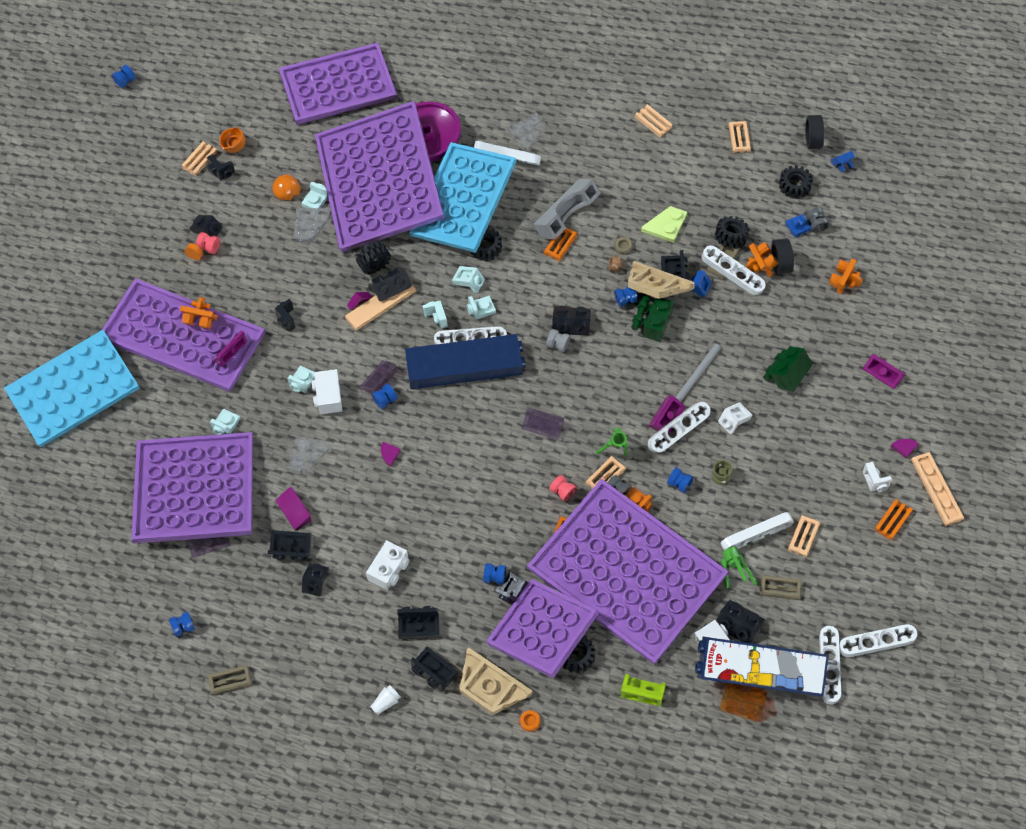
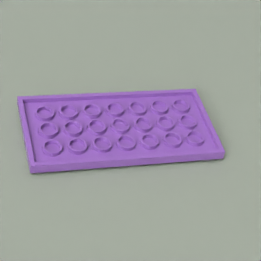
[102,278,266,392]

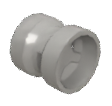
[546,329,571,353]

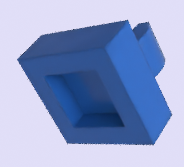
[830,151,855,172]
[785,214,811,237]
[691,271,712,297]

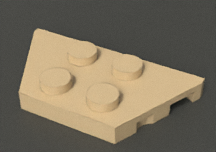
[628,261,694,299]
[459,647,533,715]

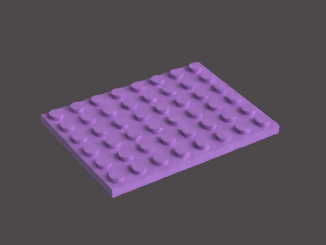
[315,101,445,252]
[527,479,729,665]

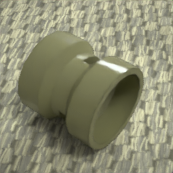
[712,460,733,485]

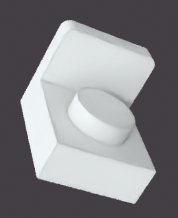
[718,402,752,434]
[863,462,892,492]

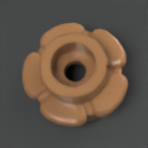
[609,256,623,273]

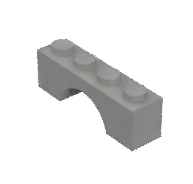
[533,179,601,240]

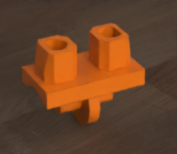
[746,242,779,277]
[829,258,863,294]
[180,297,218,329]

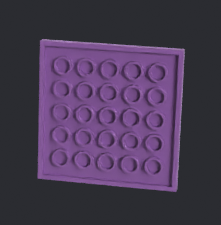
[131,432,253,544]

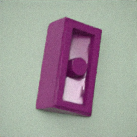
[212,331,247,367]
[862,354,906,389]
[648,395,686,435]
[275,487,312,531]

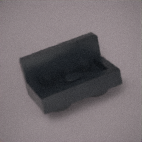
[661,250,689,280]
[368,267,412,301]
[552,306,591,336]
[267,530,312,561]
[716,600,765,643]
[397,606,439,640]
[410,647,458,692]

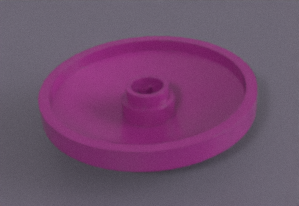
[416,101,461,162]

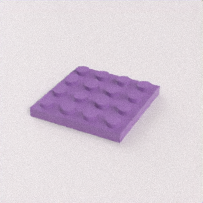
[486,579,598,679]

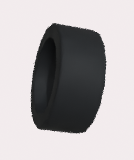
[805,115,824,149]
[771,238,794,275]

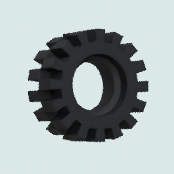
[779,165,813,199]
[714,216,750,249]
[471,227,502,261]
[355,241,391,275]
[563,635,595,673]

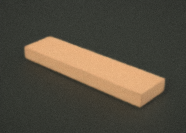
[345,285,416,331]
[911,452,964,526]

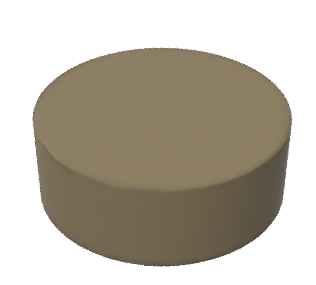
[614,237,633,255]

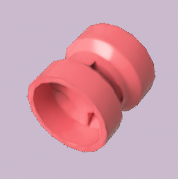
[196,232,220,254]
[549,475,577,502]

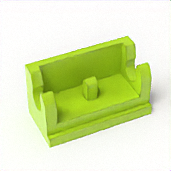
[620,674,666,707]

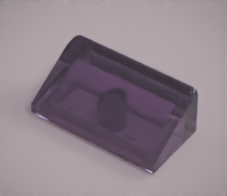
[359,360,397,395]
[522,408,564,440]
[187,537,230,558]

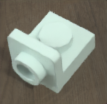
[301,182,328,213]
[452,266,485,293]
[466,296,496,320]
[423,301,448,329]
[287,366,315,393]
[210,409,240,435]

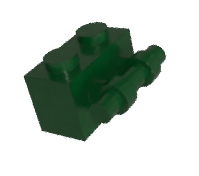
[631,296,674,342]
[763,346,813,391]

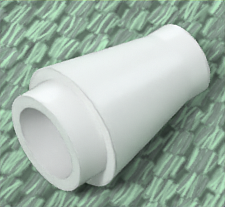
[370,685,401,715]

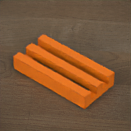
[544,227,577,262]
[875,499,913,541]

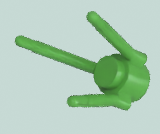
[596,428,629,456]
[721,547,758,589]

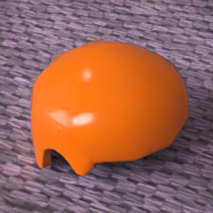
[219,127,246,153]
[272,174,301,200]

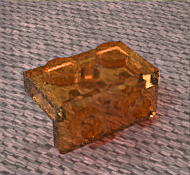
[719,683,768,722]

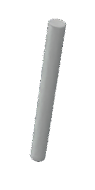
[675,344,721,402]

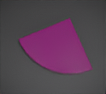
[347,292,372,310]
[891,439,919,458]
[381,441,400,467]

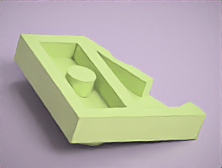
[641,206,687,243]

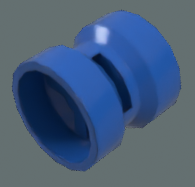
[111,65,136,89]
[614,286,638,308]
[371,383,398,410]
[667,467,694,493]
[483,563,506,585]
[169,611,195,637]

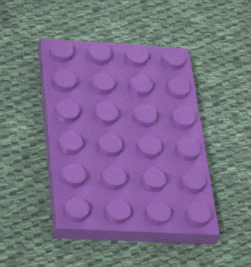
[279,43,397,125]

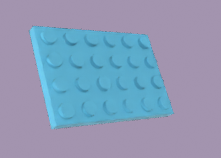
[409,142,517,253]
[4,330,140,447]

